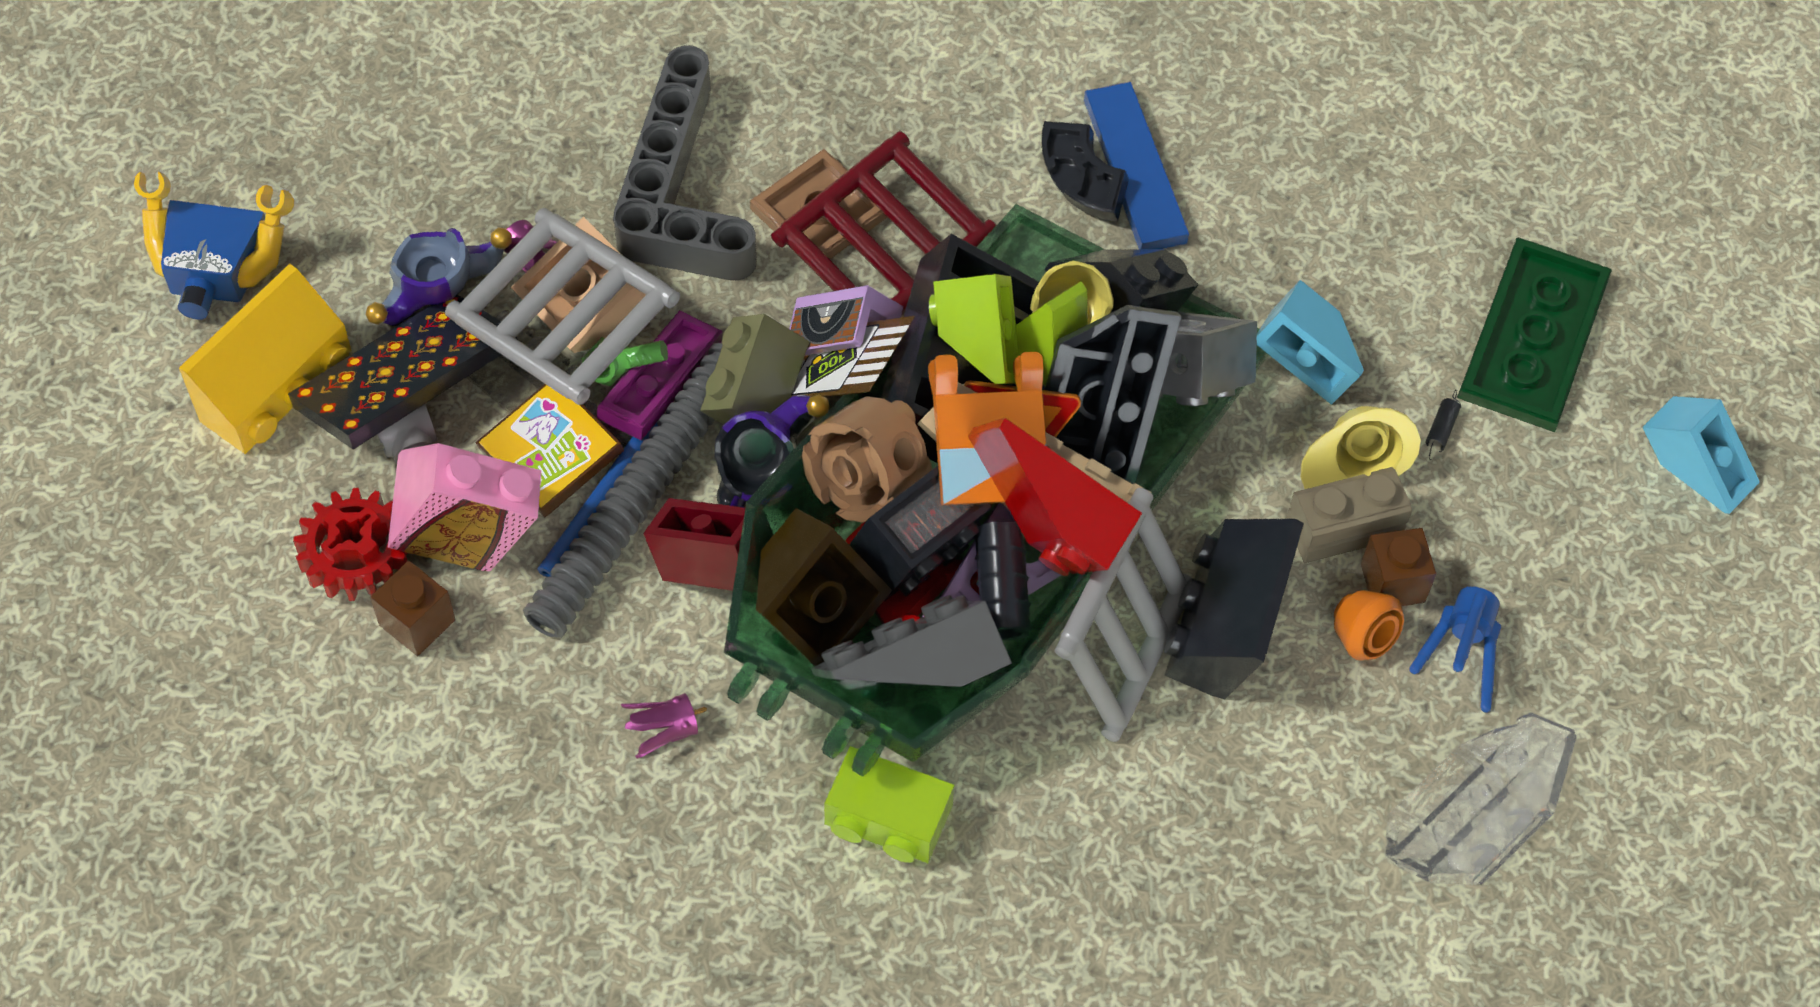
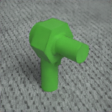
[581,337,668,386]

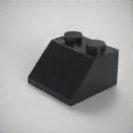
[1044,249,1199,313]

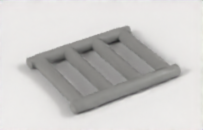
[445,208,680,405]
[1055,488,1192,742]

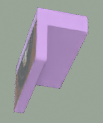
[789,285,903,355]

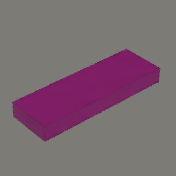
[597,310,723,440]

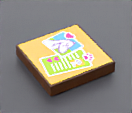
[475,384,624,518]

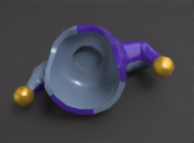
[365,227,512,326]

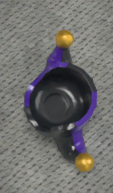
[714,394,830,507]

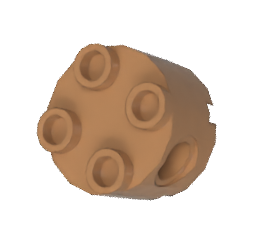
[802,397,932,522]

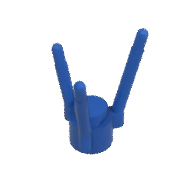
[1409,587,1502,712]

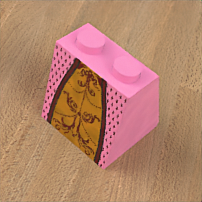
[388,443,542,571]

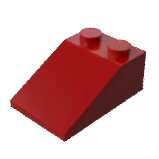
[968,418,1142,576]

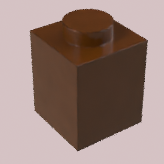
[1361,528,1437,606]
[370,560,456,657]

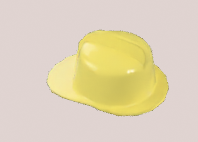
[1300,406,1421,489]

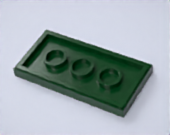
[1457,237,1612,432]

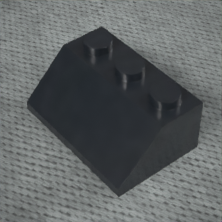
[1164,519,1304,700]

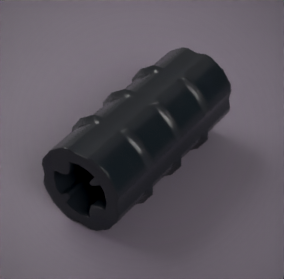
[974,521,1031,641]

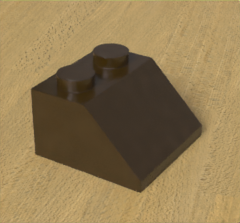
[756,508,893,667]

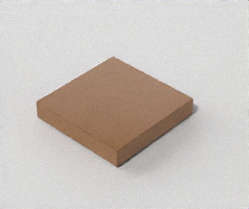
[750,149,888,259]

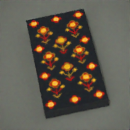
[288,294,517,449]

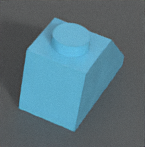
[1256,280,1364,405]
[1642,396,1760,514]

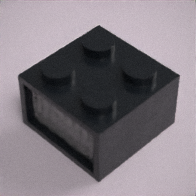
[849,466,992,601]

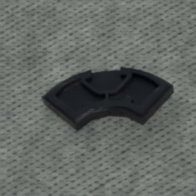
[1041,121,1129,222]

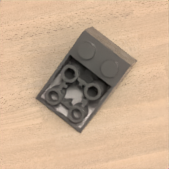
[811,595,1012,687]

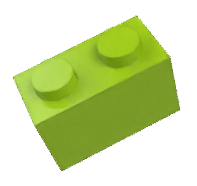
[824,746,954,863]

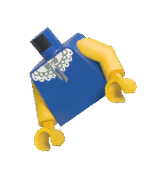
[134,172,294,320]

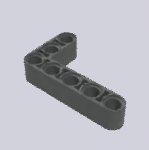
[613,45,757,281]

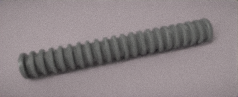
[523,343,723,638]

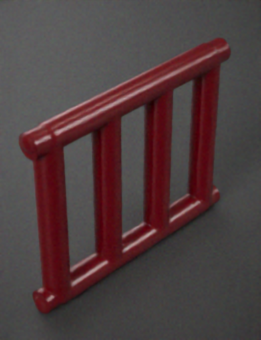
[771,131,999,339]

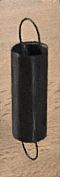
[1425,389,1461,460]

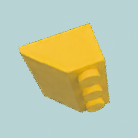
[179,264,352,454]

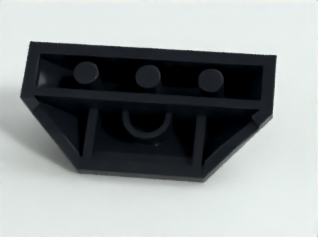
[1045,305,1181,484]

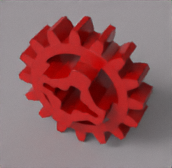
[293,488,408,601]

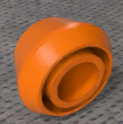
[1334,590,1404,661]

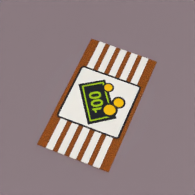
[791,316,915,397]

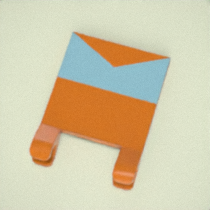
[928,352,1046,506]

